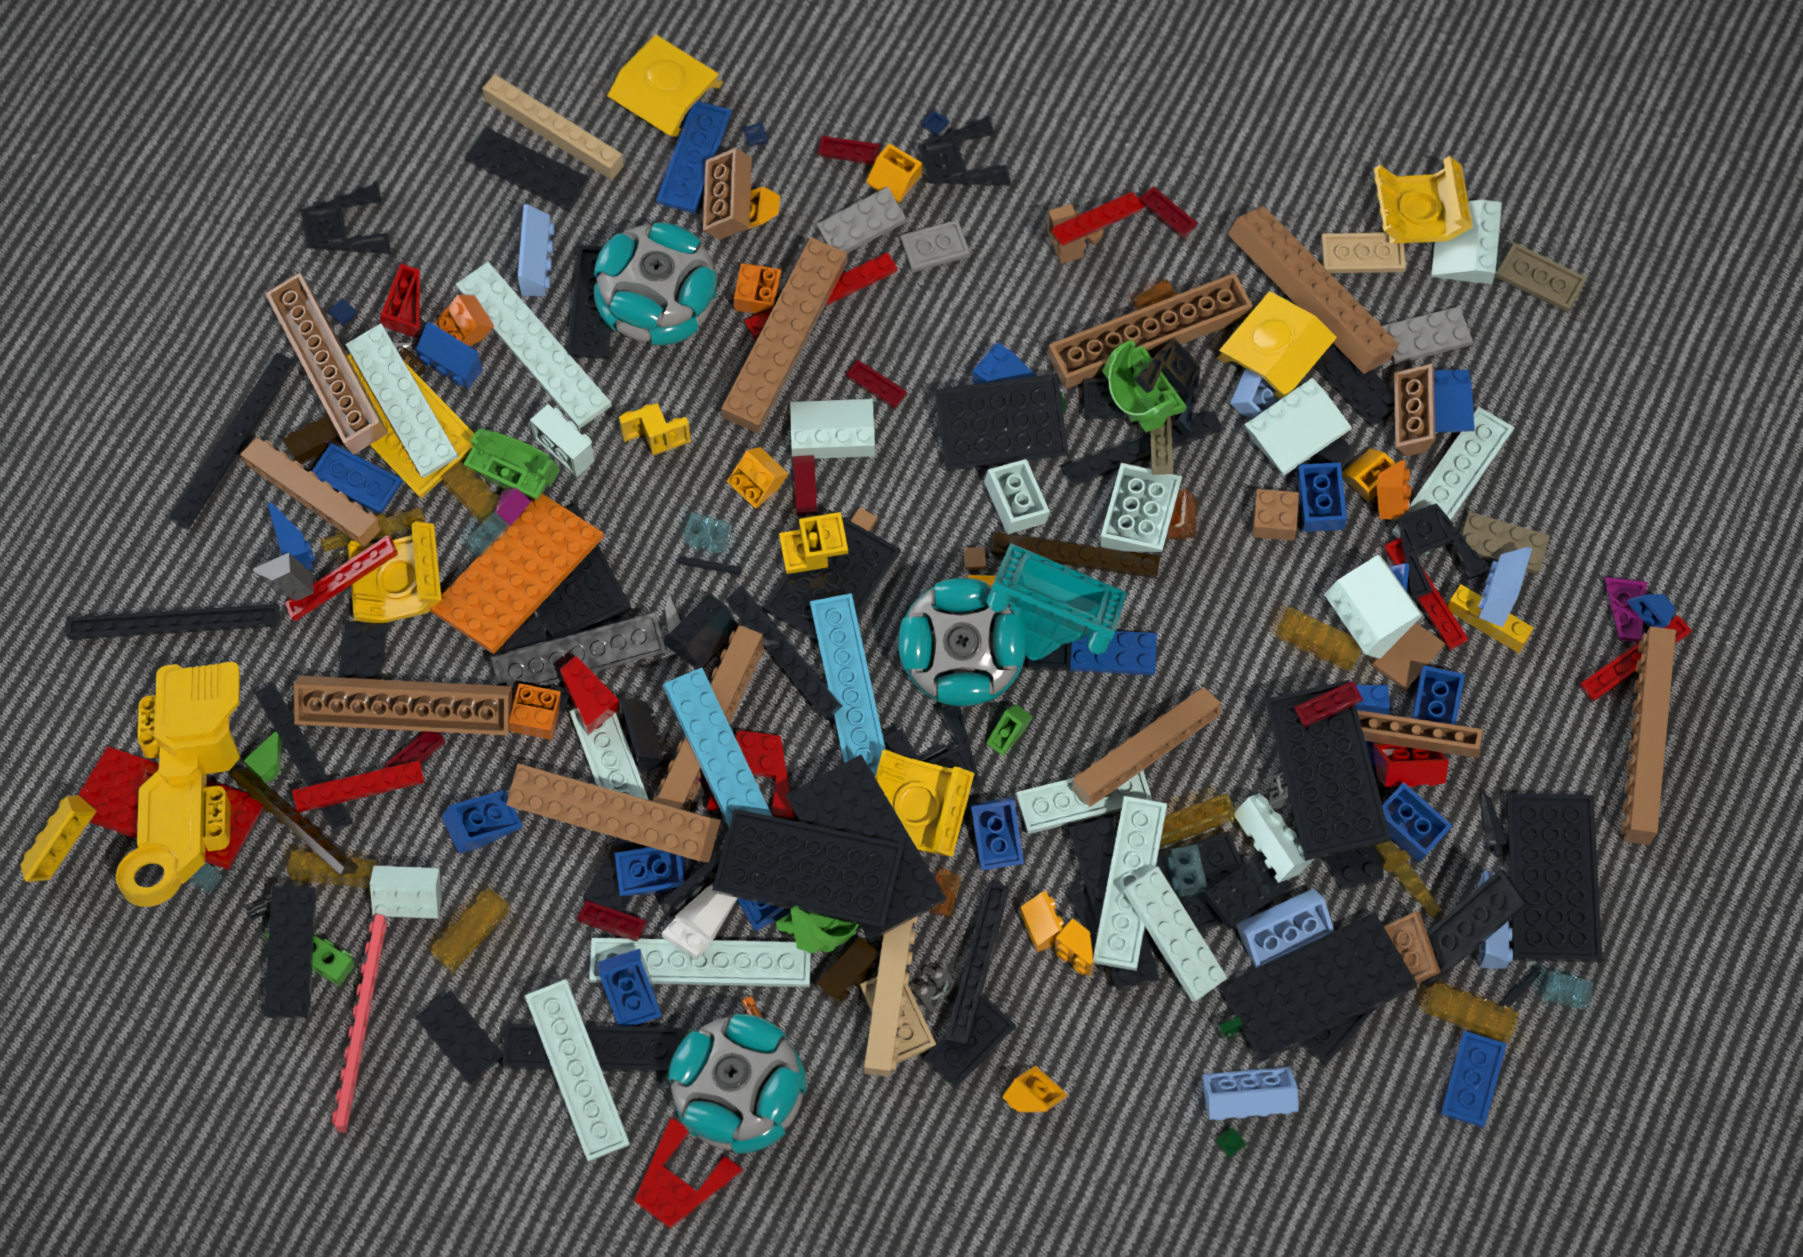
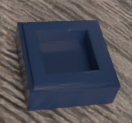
[921,110,949,137]
[743,122,768,147]
[328,298,357,327]

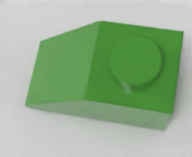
[986,704,1033,756]
[244,732,281,784]

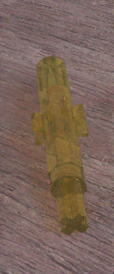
[321,508,425,552]
[1374,841,1442,917]

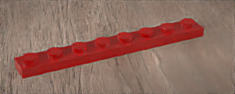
[745,252,898,340]

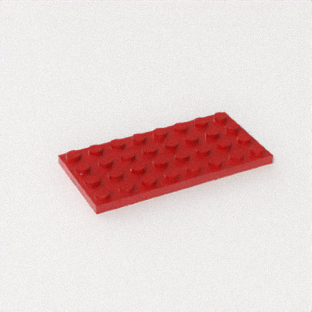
[78,747,264,870]

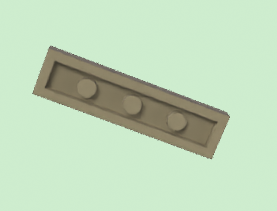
[1151,416,1173,475]

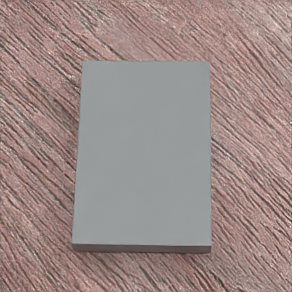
[900,220,970,273]

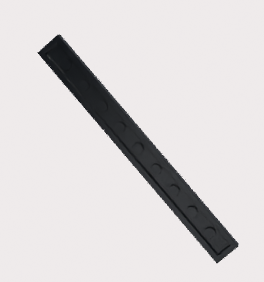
[170,352,296,529]
[67,604,280,640]

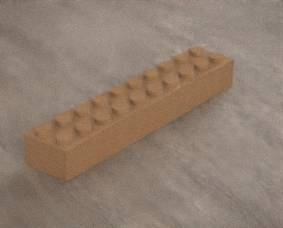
[1228,206,1400,374]
[721,237,847,434]
[265,273,389,455]
[1048,273,1253,389]
[652,625,764,811]
[1621,626,1676,845]
[294,676,512,735]
[506,764,721,862]

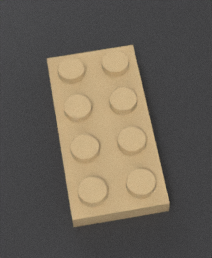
[1321,233,1406,273]
[860,977,936,1064]

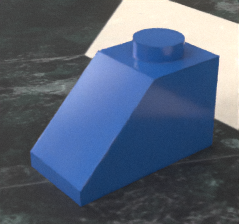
[1627,594,1676,628]

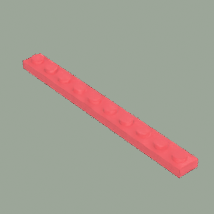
[332,914,387,1133]

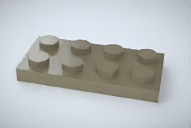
[1495,242,1587,312]
[1462,512,1550,575]

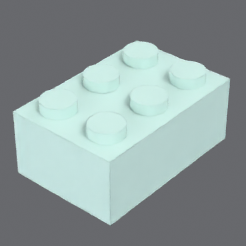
[530,404,594,477]
[984,459,1050,534]
[370,866,442,919]

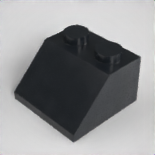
[504,616,548,652]

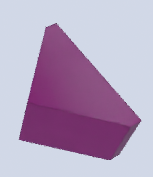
[495,488,531,526]

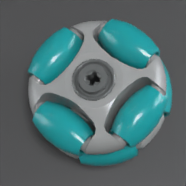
[594,222,718,345]
[898,578,1027,707]
[668,1014,806,1154]

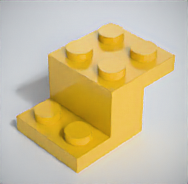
[619,403,691,456]
[779,512,848,574]

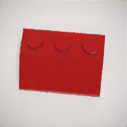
[1373,743,1449,788]

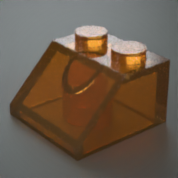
[1166,489,1198,540]

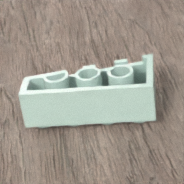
[1234,794,1314,883]

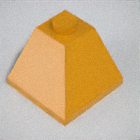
[743,187,780,231]
[1002,1066,1068,1112]

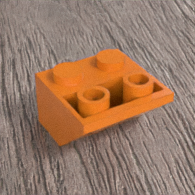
[734,263,781,313]
[436,295,494,347]
[1377,460,1411,519]
[509,684,561,740]

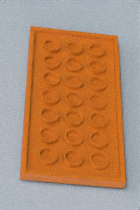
[430,494,604,654]

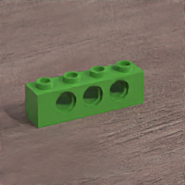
[265,931,355,987]

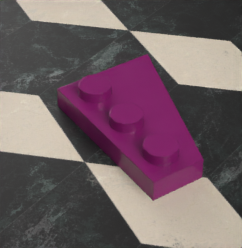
[1604,577,1647,642]

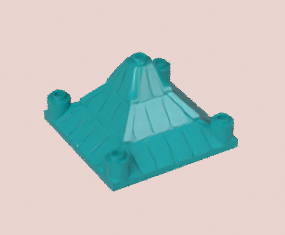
[986,543,1127,660]

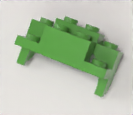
[1103,340,1187,432]
[464,428,560,501]
[776,906,859,953]

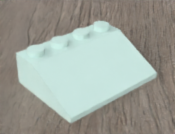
[1431,200,1502,284]
[1245,378,1352,475]
[790,399,875,459]
[1101,463,1182,552]
[1324,555,1422,659]

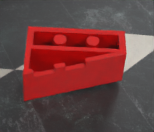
[380,264,420,339]
[560,656,620,736]

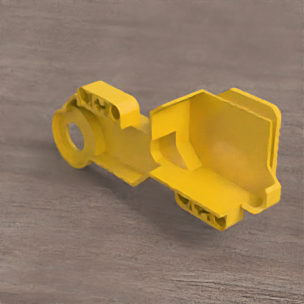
[116,662,240,907]

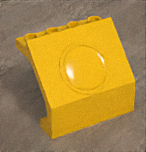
[607,34,723,136]
[1374,156,1473,244]
[1217,291,1337,399]
[348,521,441,624]
[875,750,974,857]

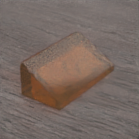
[1133,279,1176,310]
[928,869,962,917]

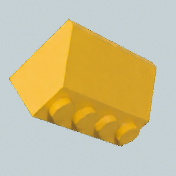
[20,795,97,882]

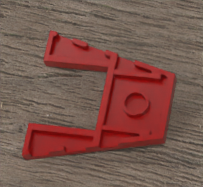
[707,730,793,821]
[634,1118,743,1229]

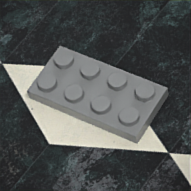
[817,187,907,253]
[1382,306,1473,365]

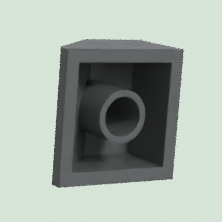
[253,553,314,601]

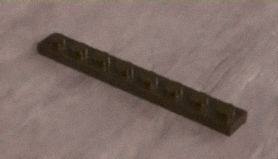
[991,532,1160,579]
[231,769,359,875]

